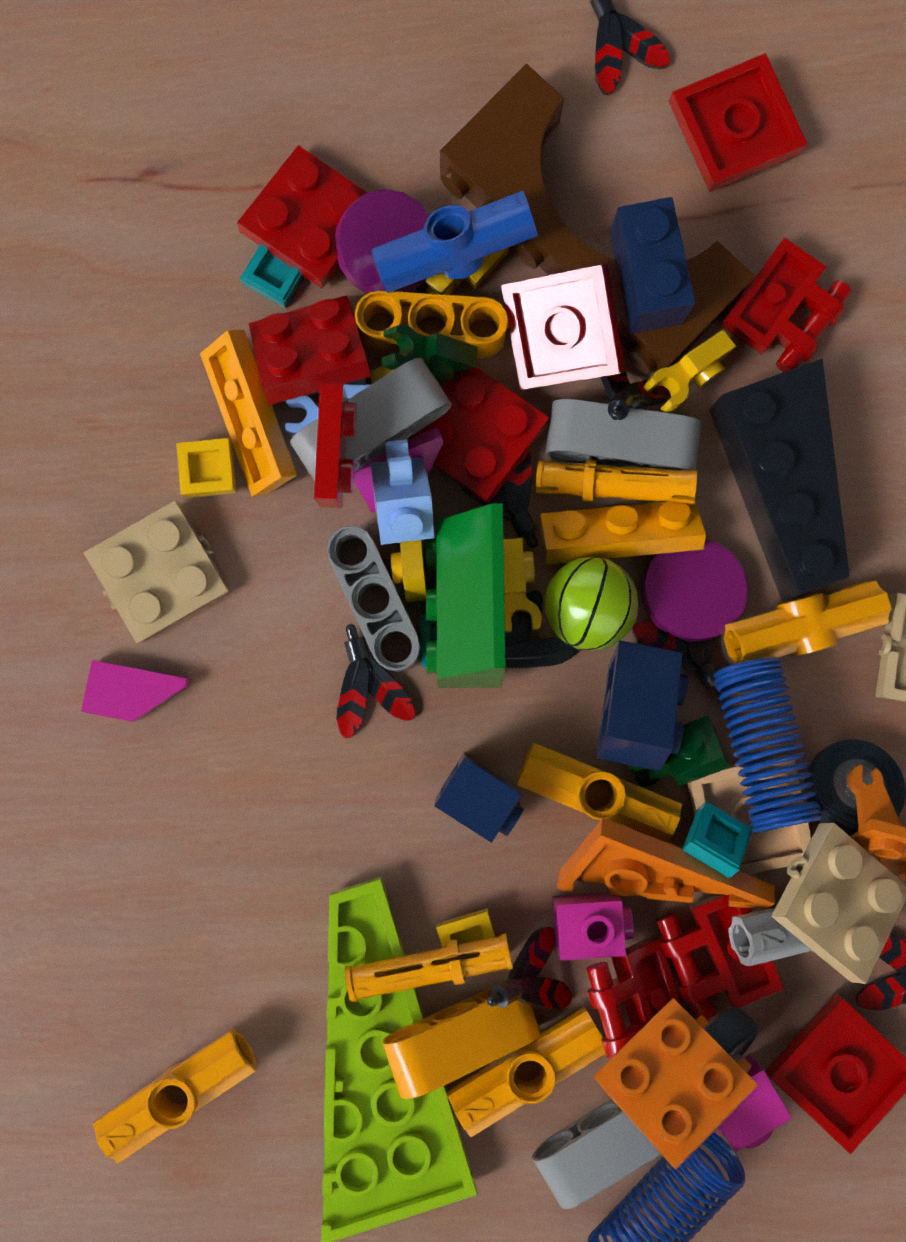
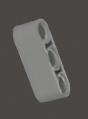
[290,358,452,482]
[545,399,702,470]
[327,526,421,672]
[532,1099,661,1209]

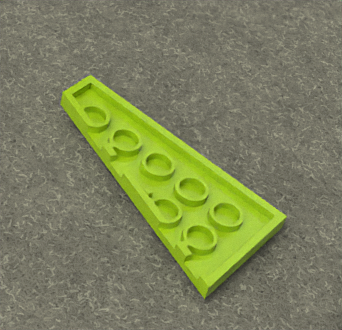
[321,876,477,1242]

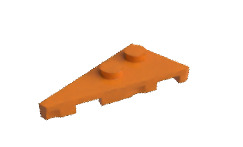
[557,818,775,909]

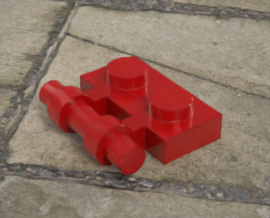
[720,237,852,372]
[656,894,784,1020]
[586,938,681,1059]

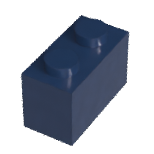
[610,197,695,334]
[596,640,688,771]
[434,753,524,843]

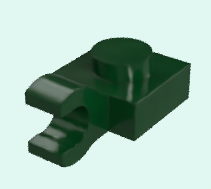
[382,325,477,381]
[628,715,729,787]

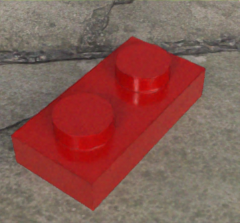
[314,383,357,508]

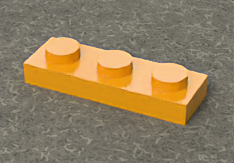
[200,330,297,497]
[540,501,706,565]

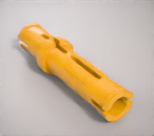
[536,459,698,504]
[345,933,513,1002]

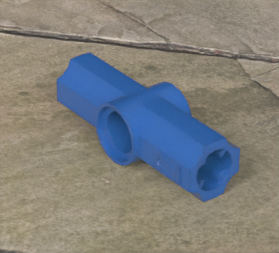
[371,191,538,293]

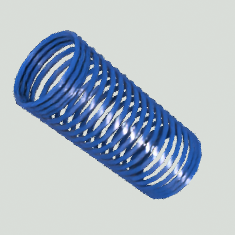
[713,657,823,833]
[588,1132,746,1242]

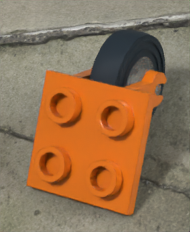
[804,739,906,881]
[593,998,759,1170]

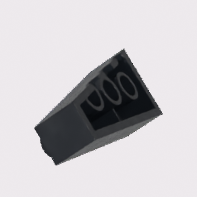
[709,358,850,600]

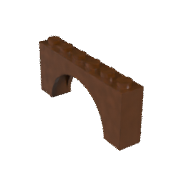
[440,63,755,374]

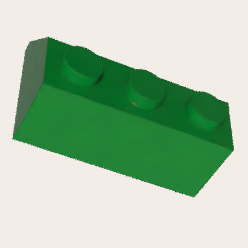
[426,503,506,688]

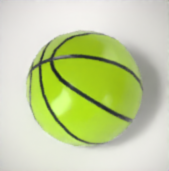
[544,556,639,651]

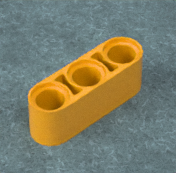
[355,291,508,359]
[382,986,541,1099]

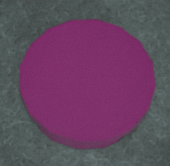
[335,189,429,294]
[641,539,748,643]

